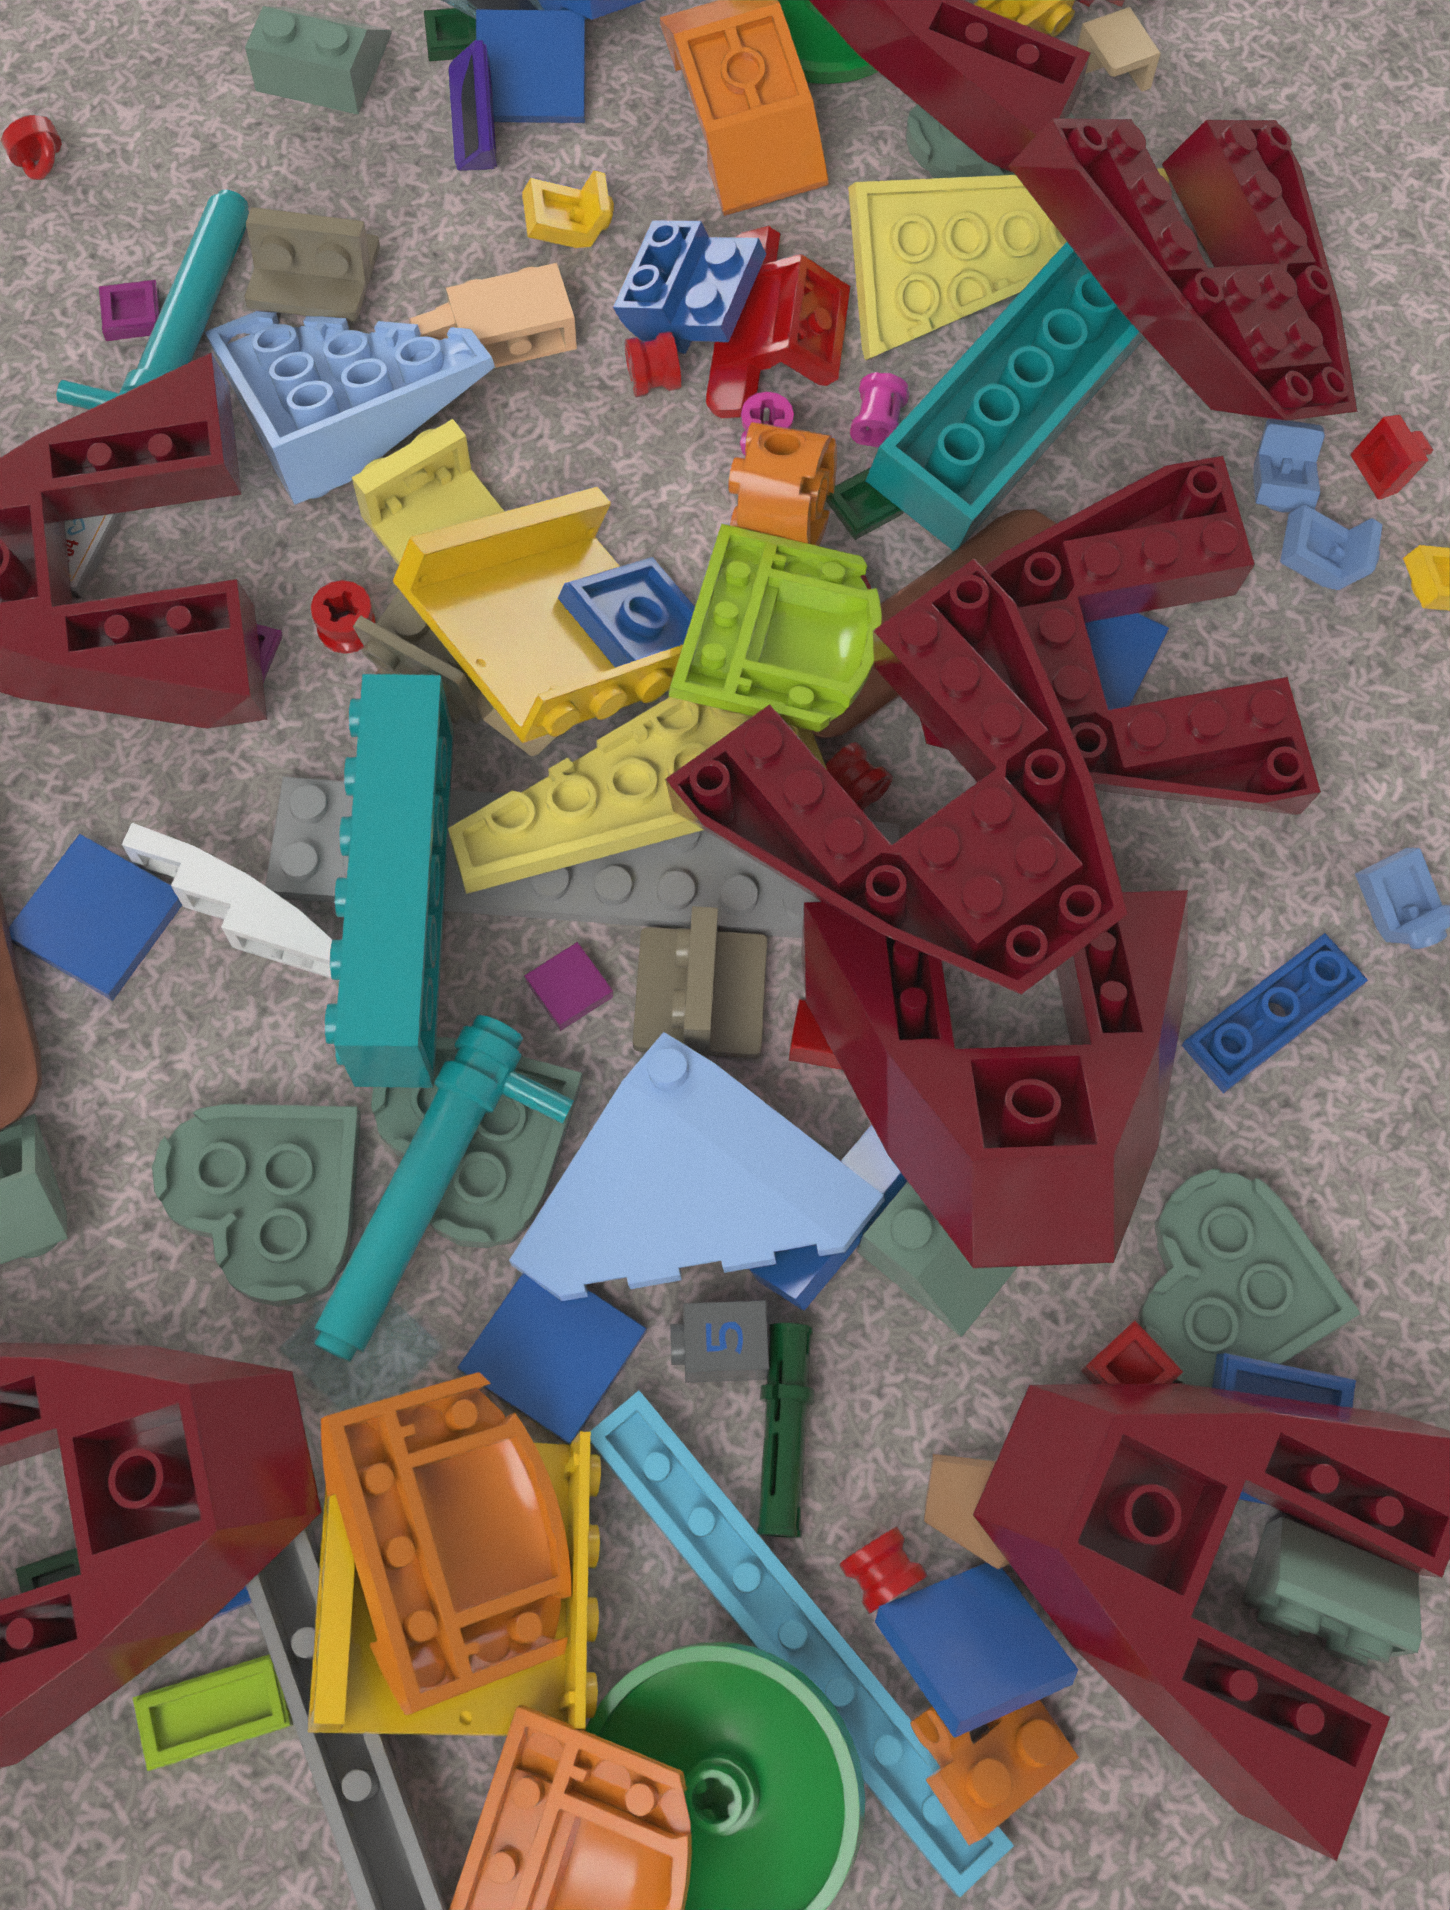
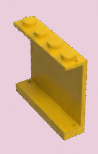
[393,487,683,743]
[307,1431,601,1736]

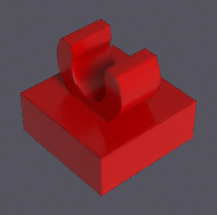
[1350,414,1434,500]

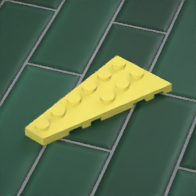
[848,168,1169,361]
[448,697,827,894]

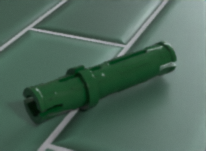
[756,1323,815,1538]

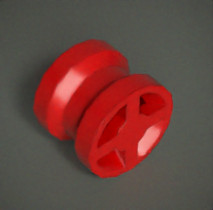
[624,331,681,397]
[310,580,376,654]
[825,742,893,811]
[839,1526,928,1614]

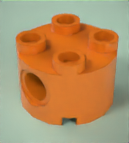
[728,422,837,546]

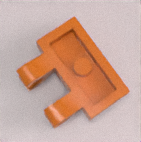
[910,1700,1079,1845]

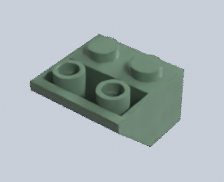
[1241,1517,1422,1666]

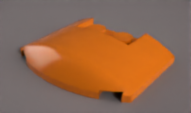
[321,1372,571,1715]
[449,1704,692,1910]

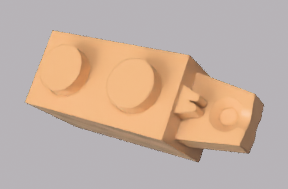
[409,263,577,368]

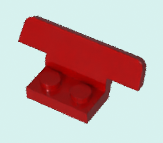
[706,226,851,418]

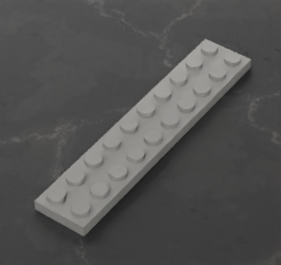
[265,777,900,938]

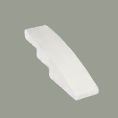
[122,823,339,981]

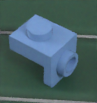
[1253,419,1325,512]
[1280,504,1382,590]
[1355,848,1450,949]

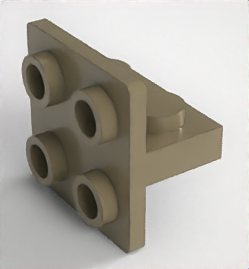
[244,207,380,322]
[353,590,482,724]
[633,906,767,1058]

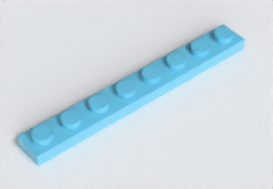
[590,1391,1014,1898]

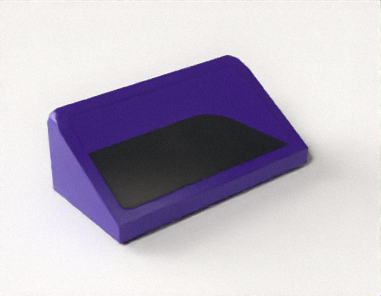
[448,40,497,171]

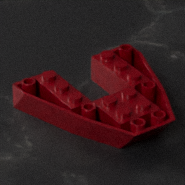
[809,0,1125,173]
[1009,118,1358,421]
[0,352,267,729]
[920,456,1321,815]
[665,559,1128,995]
[801,890,1188,1268]
[0,1342,322,1769]
[973,1384,1450,1861]

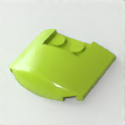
[669,523,881,732]

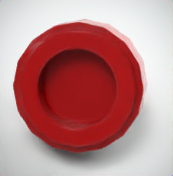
[1,115,62,180]

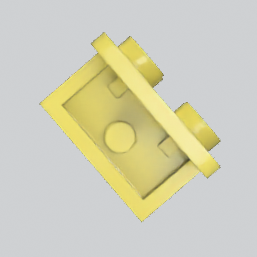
[352,419,504,565]

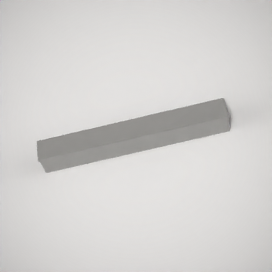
[246,1524,450,1910]

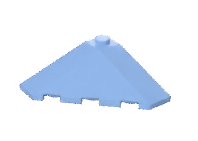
[205,311,495,505]
[509,1032,885,1301]

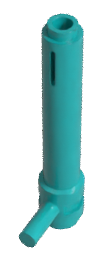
[56,189,249,410]
[314,1015,574,1362]

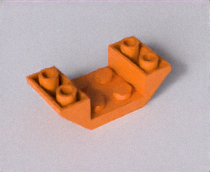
[660,0,828,216]

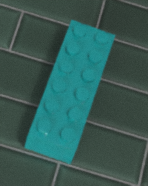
[865,242,1145,551]
[325,674,454,1088]

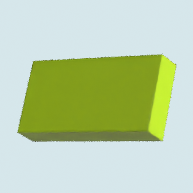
[132,1654,293,1771]

